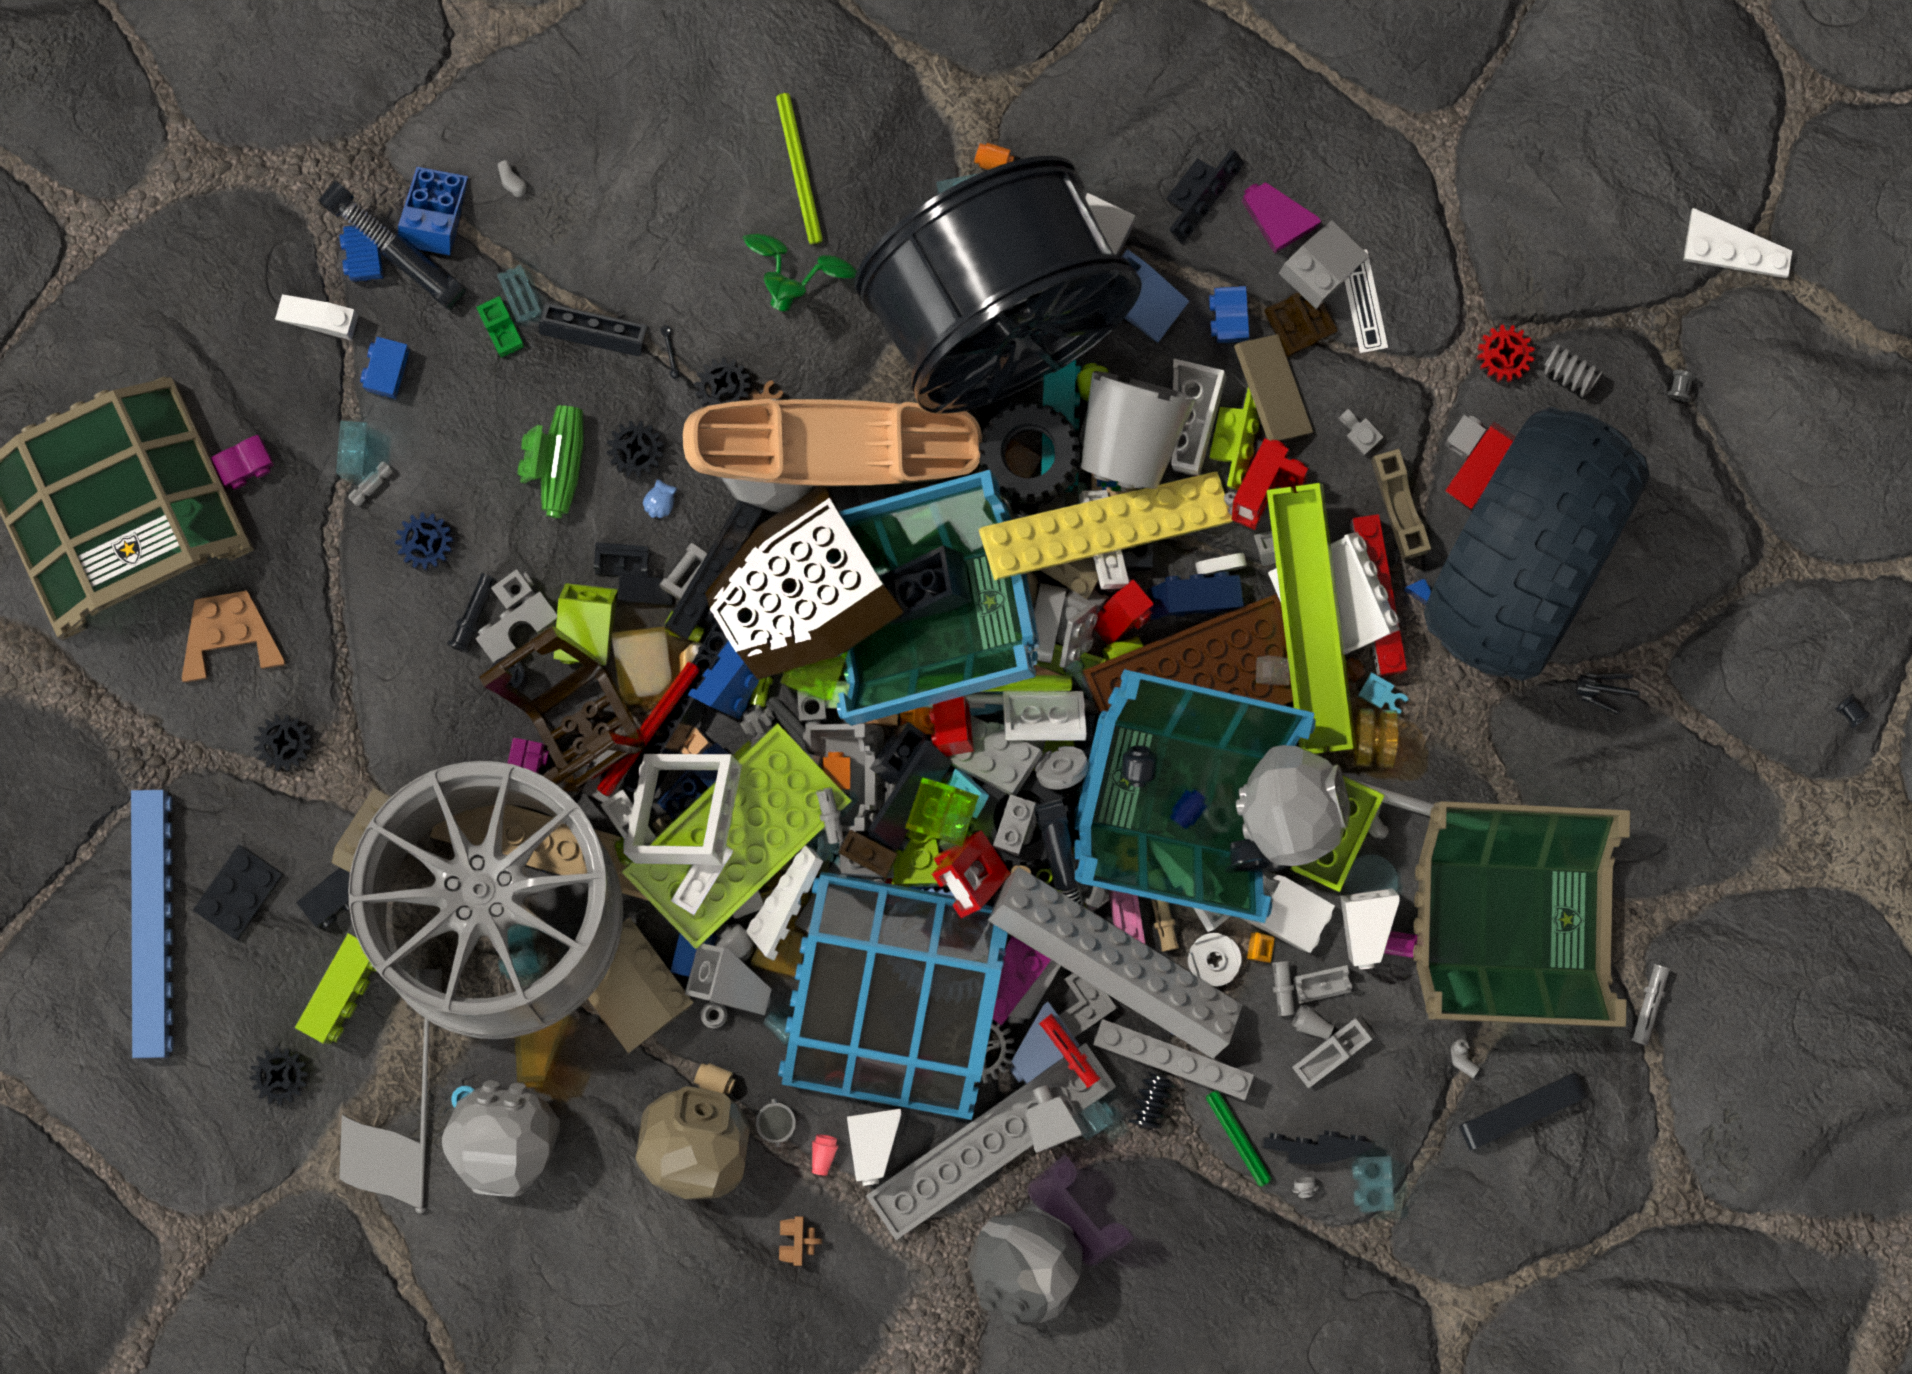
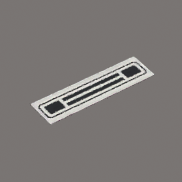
[1345,249,1388,353]

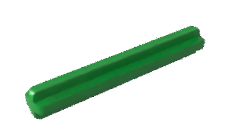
[1206,1090,1271,1186]

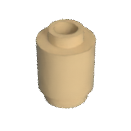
[694,1063,736,1094]

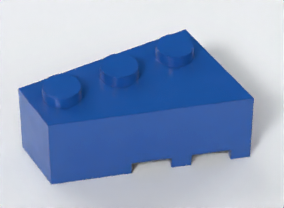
[688,641,759,719]

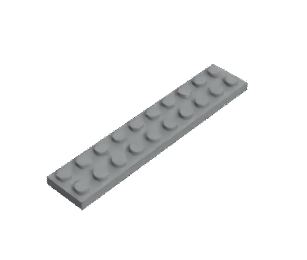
[866,1043,1116,1240]

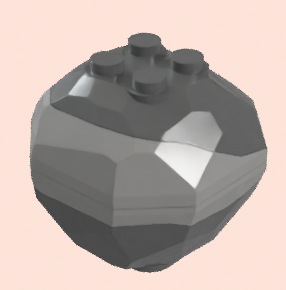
[968,1206,1083,1325]

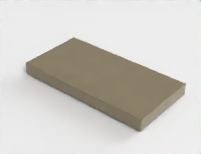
[1234,334,1313,442]

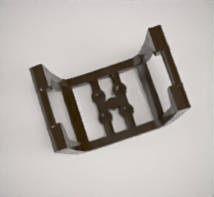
[479,625,645,798]

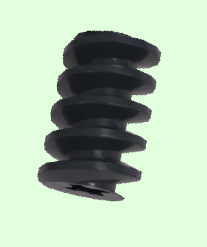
[1128,1071,1176,1130]

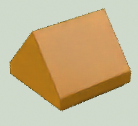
[1247,933,1275,963]

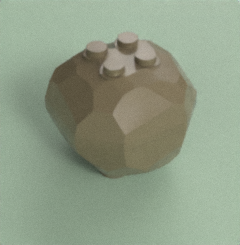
[635,1086,750,1200]

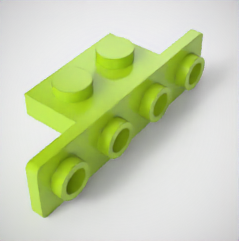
[1209,387,1259,492]

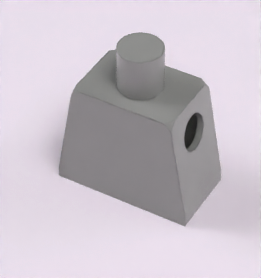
[1027,1085,1088,1153]

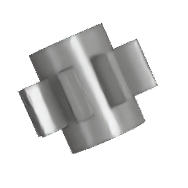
[740,705,775,738]

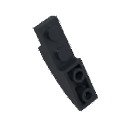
[1261,1130,1373,1164]

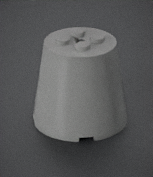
[1081,371,1196,489]

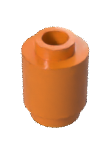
[974,143,1014,170]

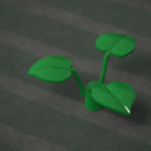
[742,234,857,311]

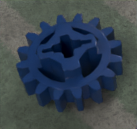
[395,512,454,571]

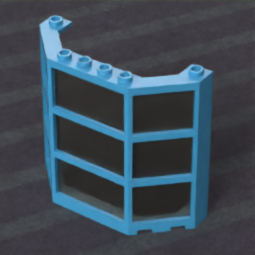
[778,871,1007,1120]

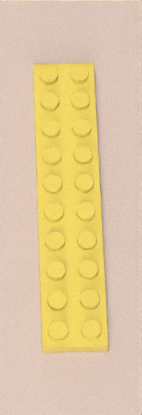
[979,471,1233,580]

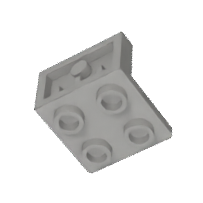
[1056,593,1098,668]

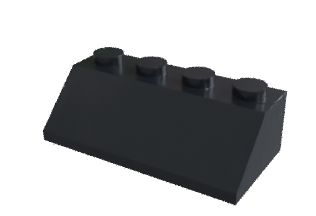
[868,740,953,853]

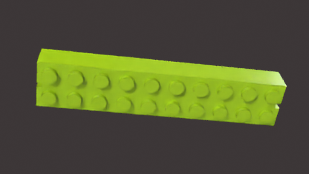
[1267,483,1356,754]

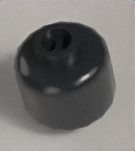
[1122,745,1157,787]

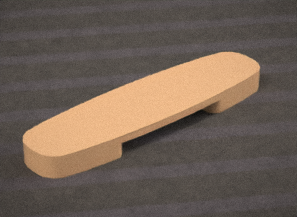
[683,399,982,486]

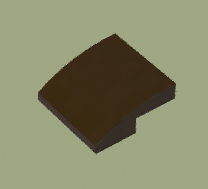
[1264,292,1338,357]

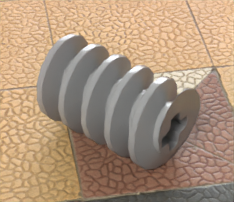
[1544,344,1603,397]

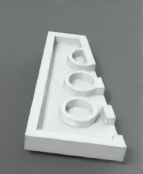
[1683,208,1792,278]

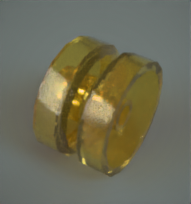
[1354,708,1399,769]

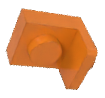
[900,707,935,735]

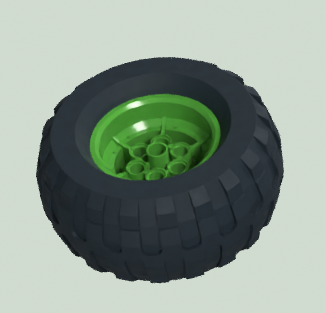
[1424,407,1650,681]

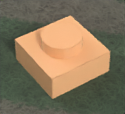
[680,727,712,754]

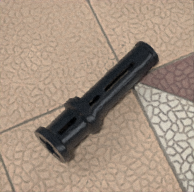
[447,573,497,654]

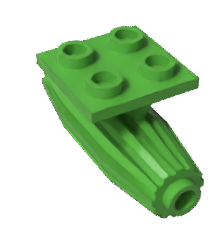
[517,405,584,518]

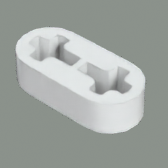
[1195,553,1247,576]

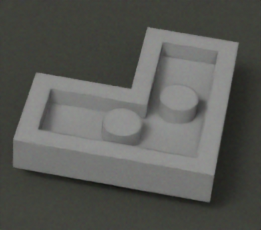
[1059,973,1117,1037]

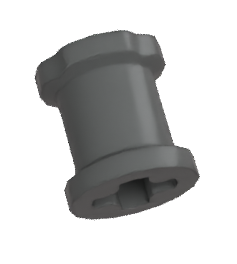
[1667,370,1696,402]

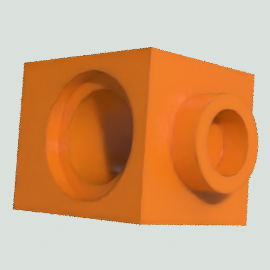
[822,752,850,789]

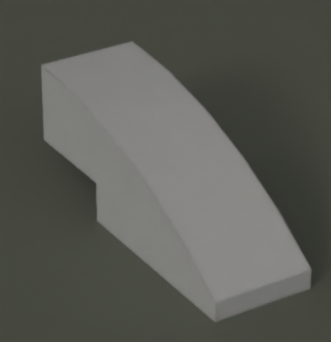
[1292,1015,1375,1088]

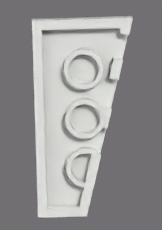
[746,845,823,961]

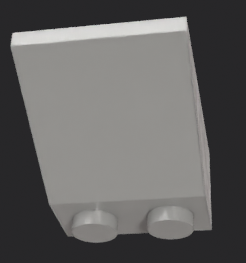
[1279,220,1369,309]

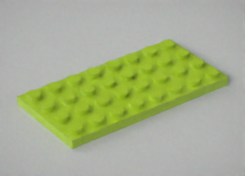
[621,723,851,949]

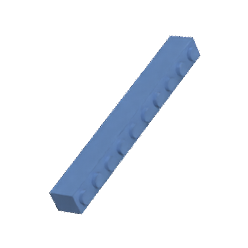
[131,790,174,1058]

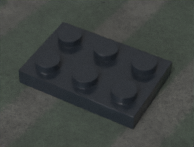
[192,844,283,941]

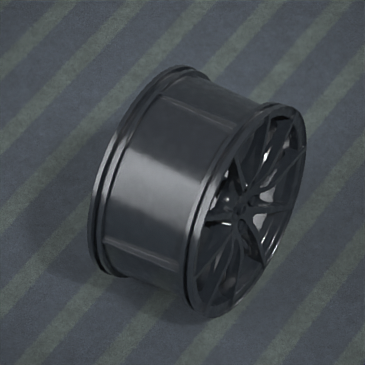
[854,156,1142,414]

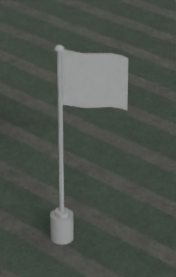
[340,969,442,1213]

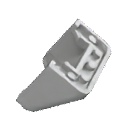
[803,724,885,832]

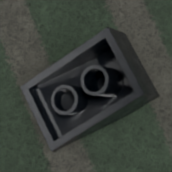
[882,545,972,624]

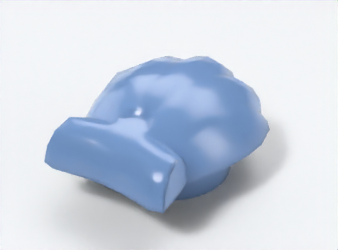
[643,479,677,518]

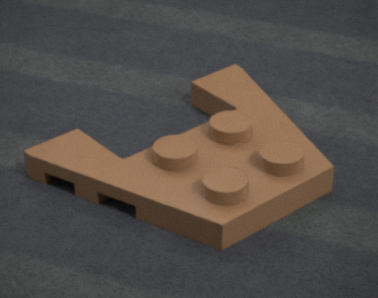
[182,591,286,683]

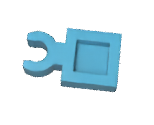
[1358,672,1408,714]

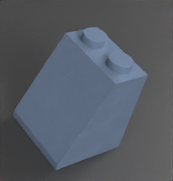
[1010,1002,1080,1084]

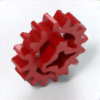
[1476,325,1535,383]

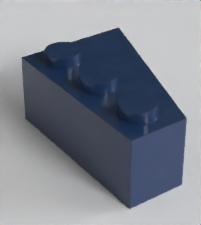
[1147,572,1244,621]

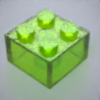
[905,777,979,847]

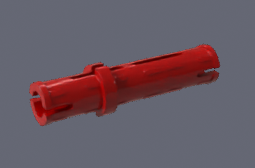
[1038,1013,1101,1088]

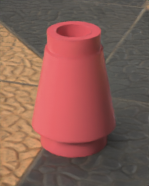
[812,1134,838,1176]

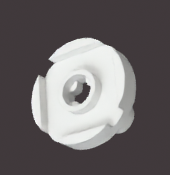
[1188,933,1241,987]

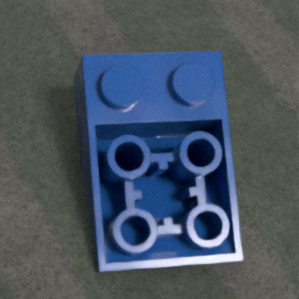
[398,167,468,255]

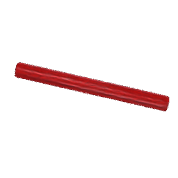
[597,662,700,797]

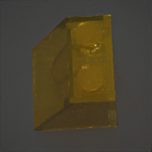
[611,627,674,705]
[515,1015,573,1088]

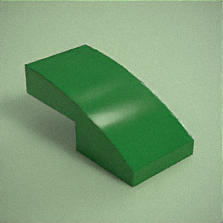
[476,296,524,358]

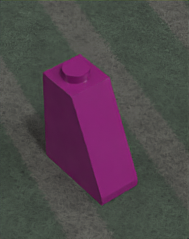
[1241,182,1321,254]

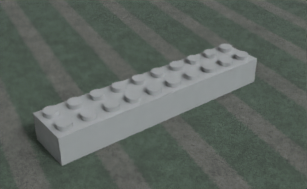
[988,867,1242,1058]

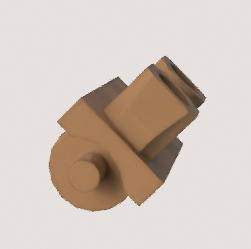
[779,1216,823,1266]

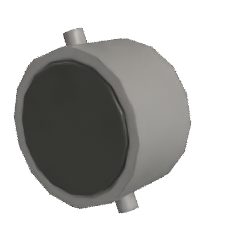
[756,1099,797,1147]

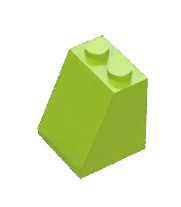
[554,583,618,665]

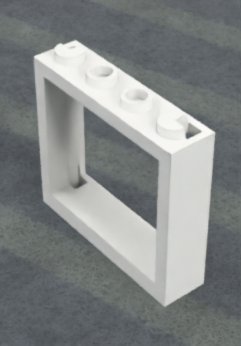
[623,754,742,865]

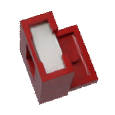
[1231,438,1308,530]
[932,830,1011,918]

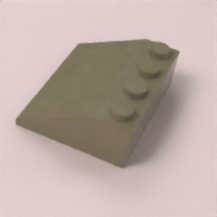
[588,917,693,1054]

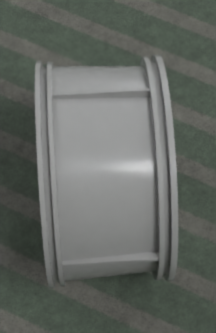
[348,761,624,1039]

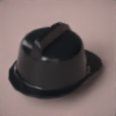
[1225,839,1288,873]

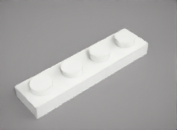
[1079,490,1129,589]

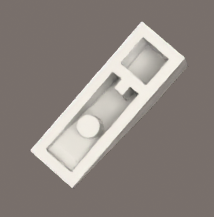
[275,294,359,340]

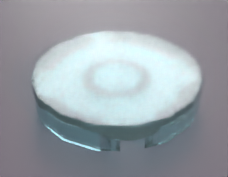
[1344,855,1398,895]

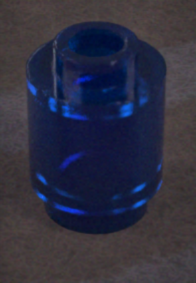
[1170,789,1208,830]

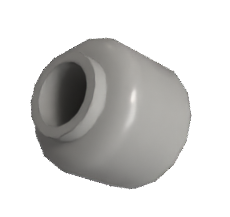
[714,924,754,962]

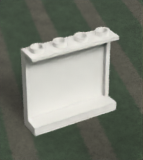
[1268,532,1400,655]

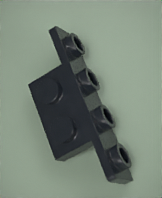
[1166,149,1244,244]

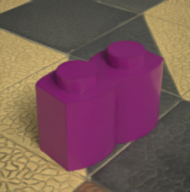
[211,435,275,490]

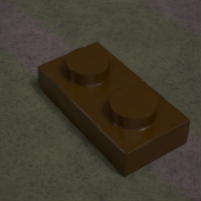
[838,829,899,878]

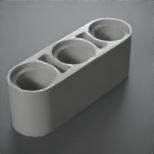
[1034,583,1067,663]

